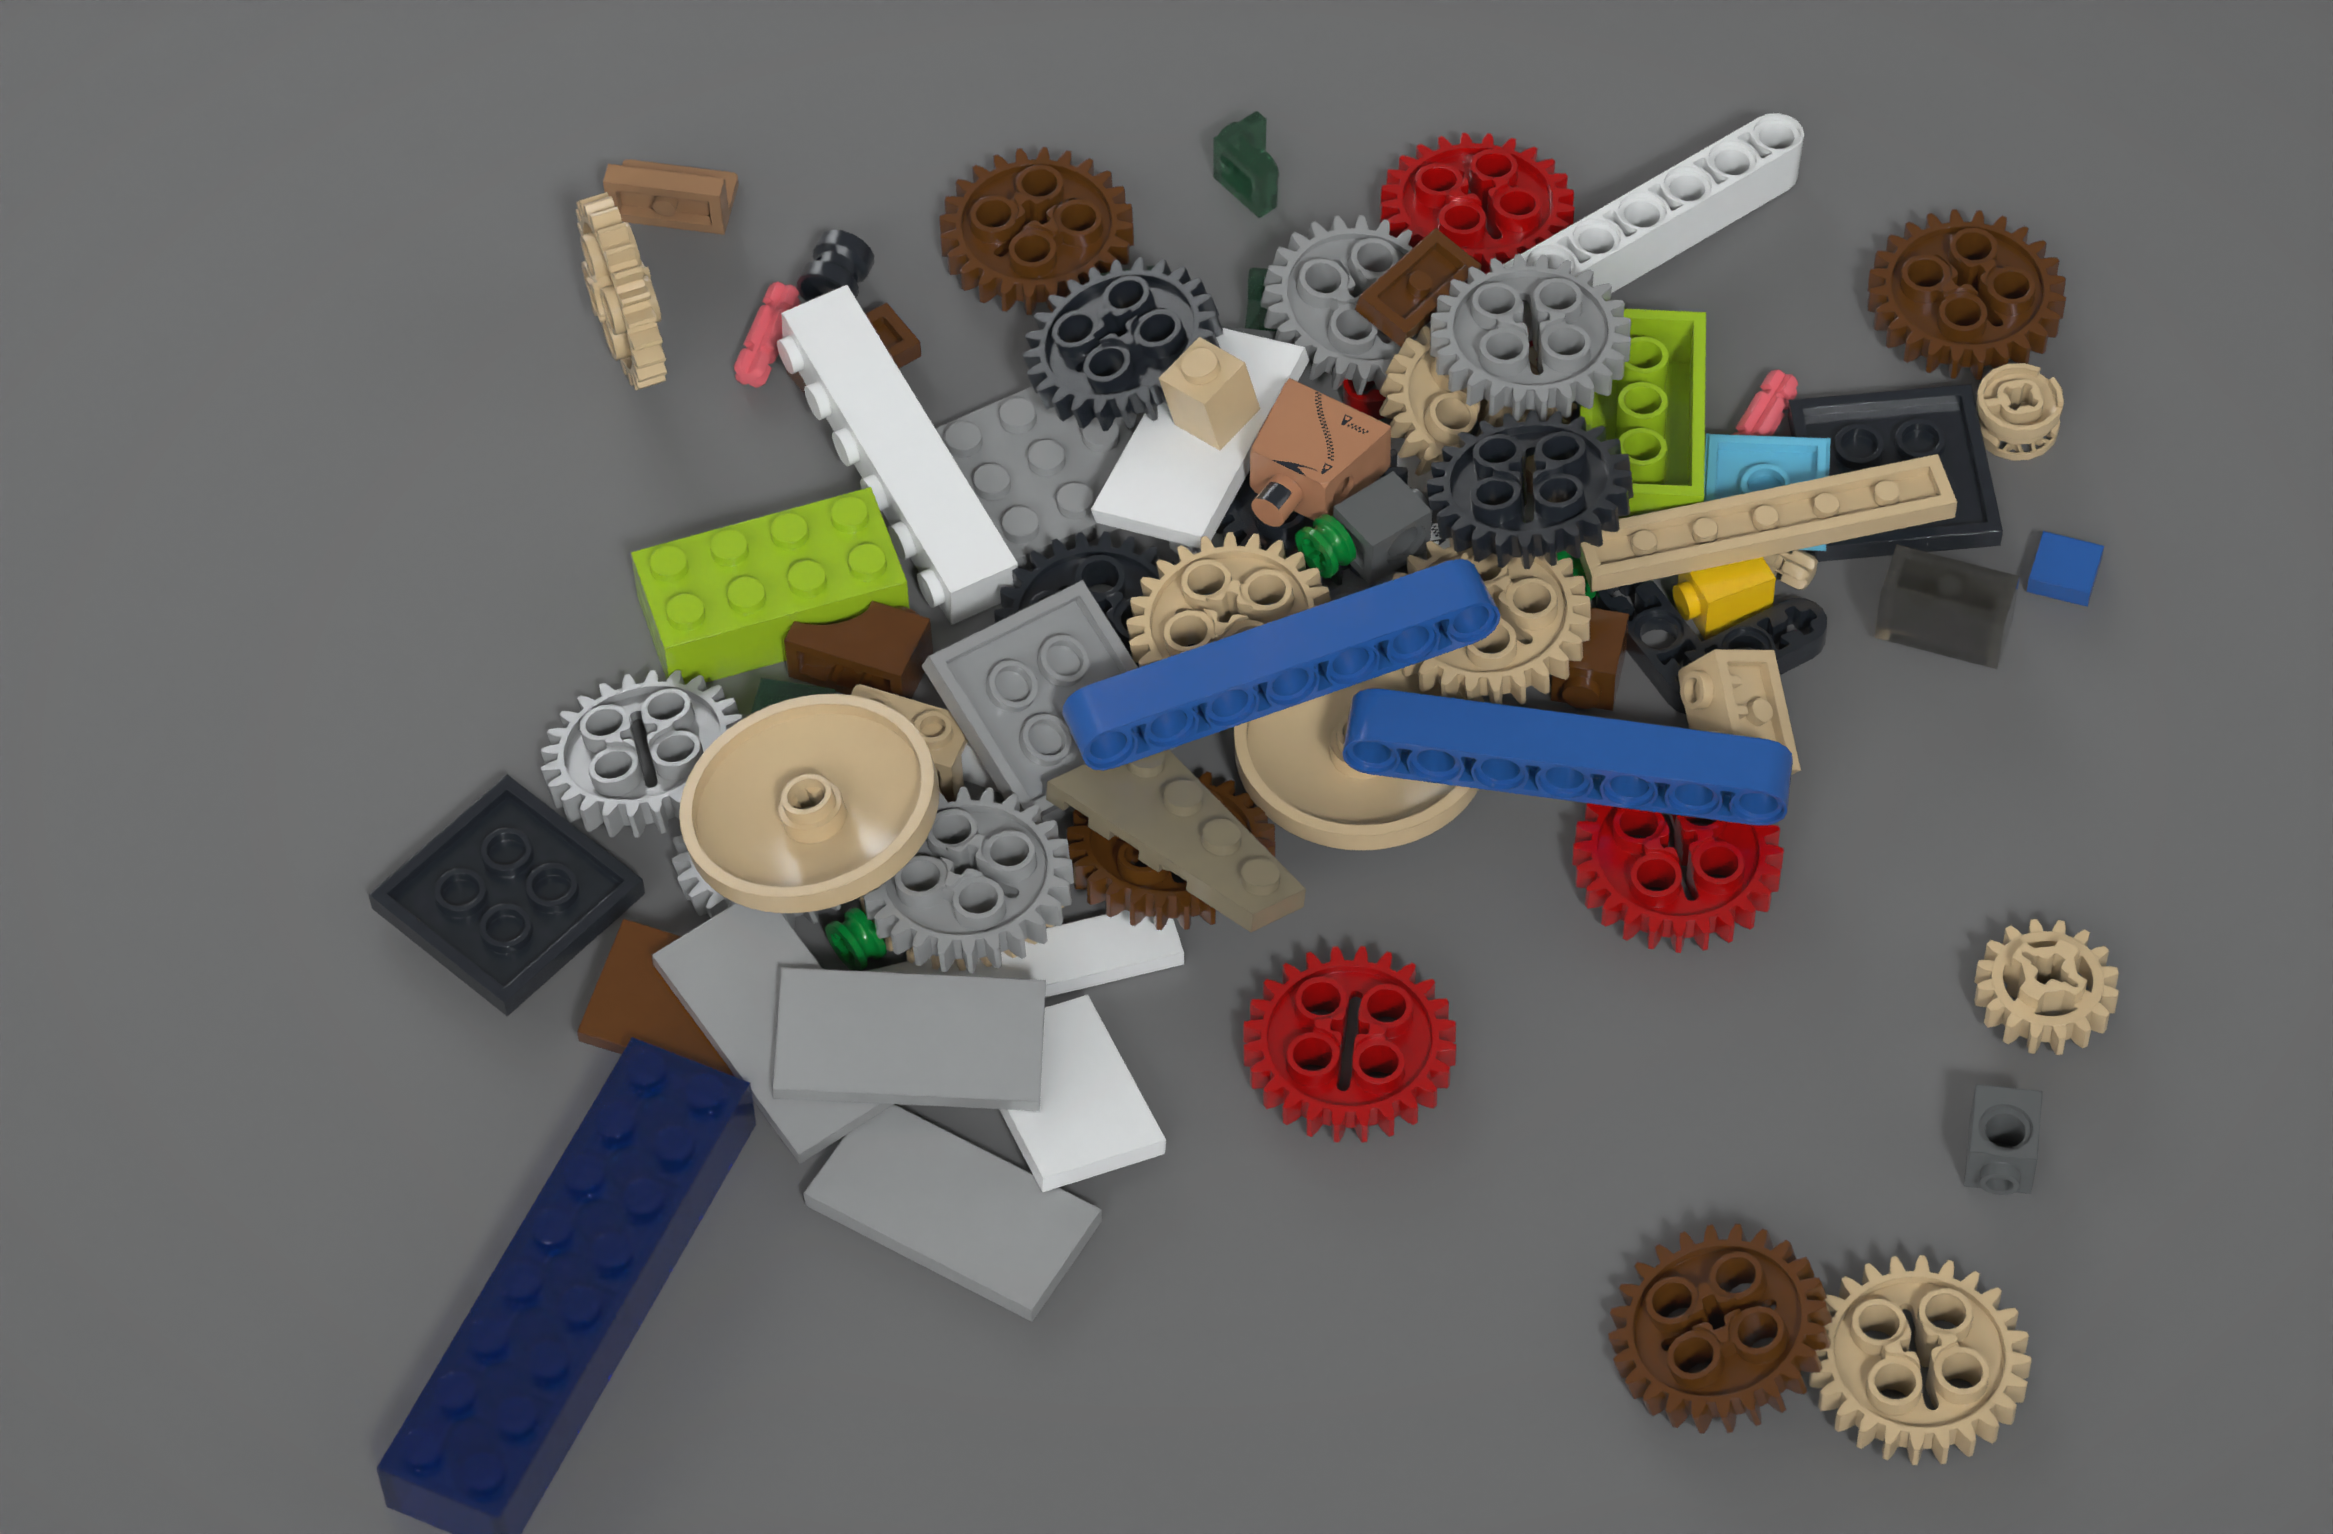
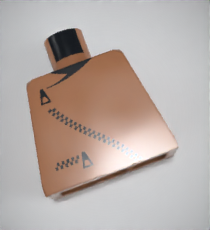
[1250,378,1391,527]

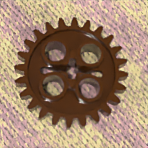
[939,147,1134,315]
[1867,209,2066,380]
[1067,771,1276,930]
[1608,1224,1832,1434]

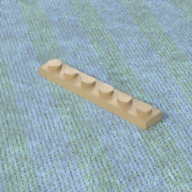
[1580,454,1957,592]

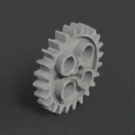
[1261,215,1431,395]
[1430,254,1631,421]
[541,670,743,838]
[863,787,1074,973]

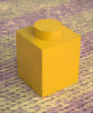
[1673,557,1776,640]

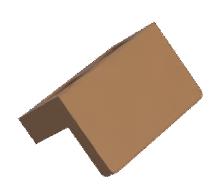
[603,159,739,235]

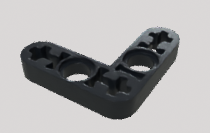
[1596,580,1827,714]

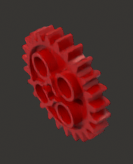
[1380,133,1575,274]
[1572,803,1784,953]
[1243,946,1457,1143]

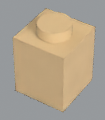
[1159,337,1260,451]

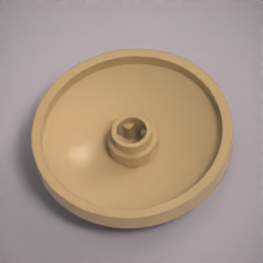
[1234,669,1485,851]
[679,694,940,913]

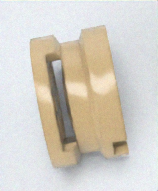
[1976,363,2064,461]

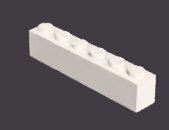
[777,285,1018,625]

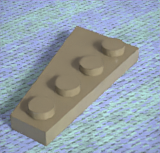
[1046,749,1306,932]

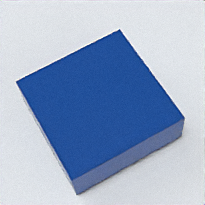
[2027,531,2104,607]

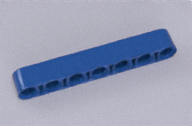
[1062,559,1500,771]
[1342,688,1793,825]

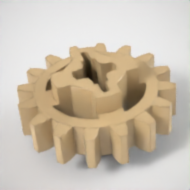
[1974,919,2119,1055]

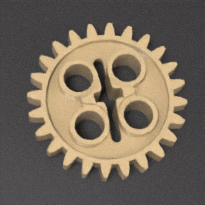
[576,192,667,390]
[1379,326,1578,495]
[1127,532,1331,667]
[1393,538,1591,705]
[1809,1255,2031,1465]

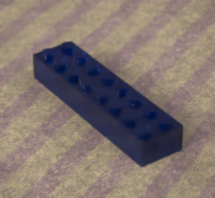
[376,1037,756,1534]

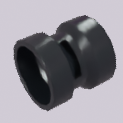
[797,230,874,302]

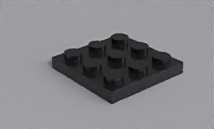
[1787,384,2003,562]
[369,775,645,1017]

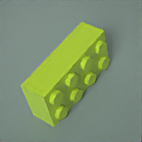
[1578,309,1706,519]
[631,487,910,685]

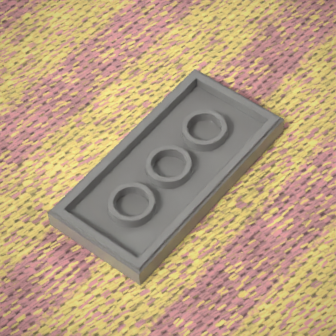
[652,903,894,1164]
[773,968,1046,1111]
[804,1105,1102,1322]

